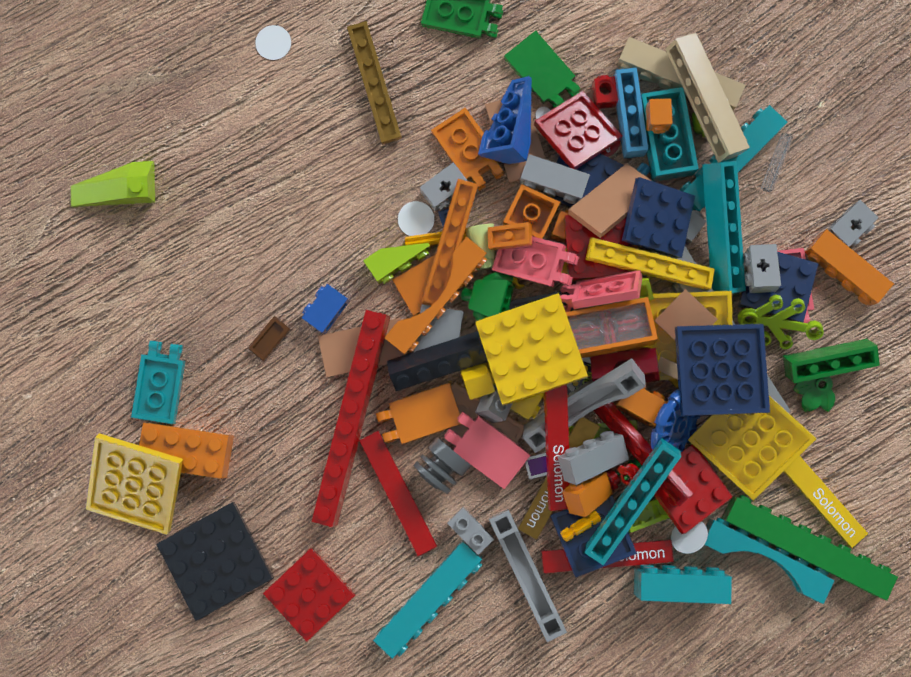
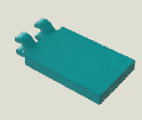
[131,341,186,424]

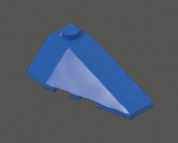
[478,76,532,164]

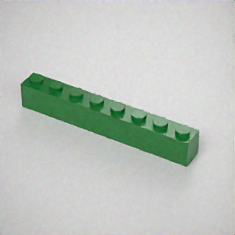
[721,495,898,601]

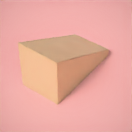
[658,357,678,379]

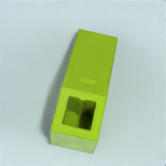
[363,243,431,284]

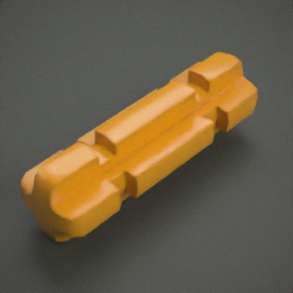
[560,511,601,542]

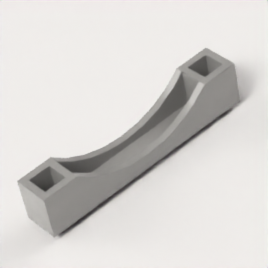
[523,359,646,453]
[489,509,567,642]

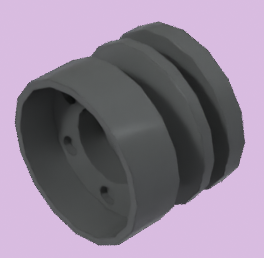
[413,437,471,494]

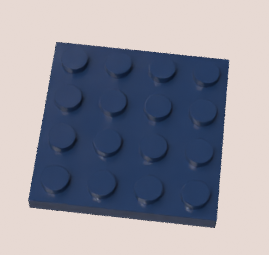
[675,324,770,416]

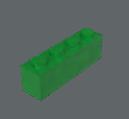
[783,339,880,383]

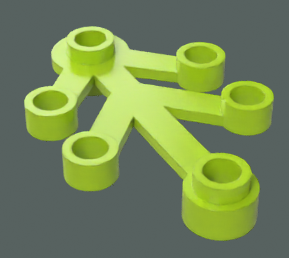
[738,295,824,350]

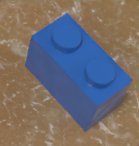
[302,284,350,334]

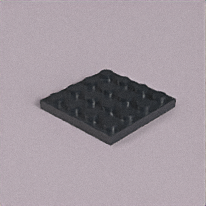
[156,502,274,621]

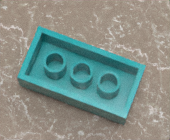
[641,87,699,182]
[634,564,732,604]

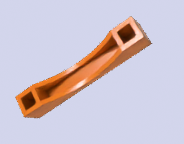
[385,237,487,354]

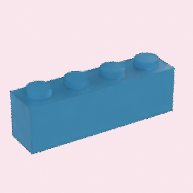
[614,67,648,159]

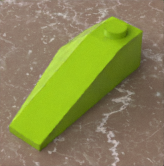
[71,161,155,207]

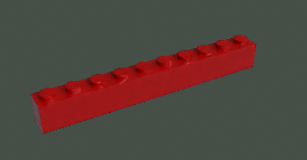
[311,310,391,527]

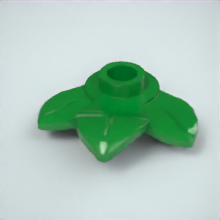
[793,376,835,412]

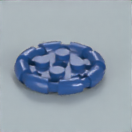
[651,389,701,452]

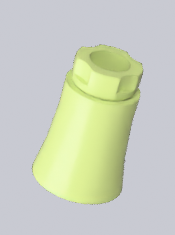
[465,224,496,270]

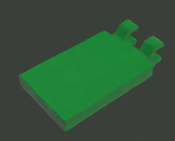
[421,0,504,39]
[504,30,581,108]

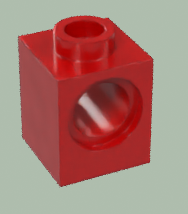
[592,75,618,109]

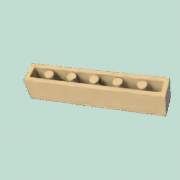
[666,33,750,163]
[617,37,745,111]

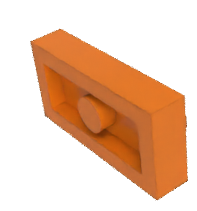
[488,222,532,250]

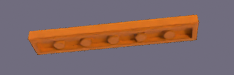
[422,178,478,305]

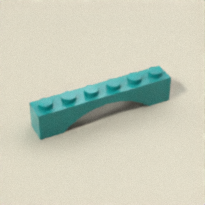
[704,517,835,604]

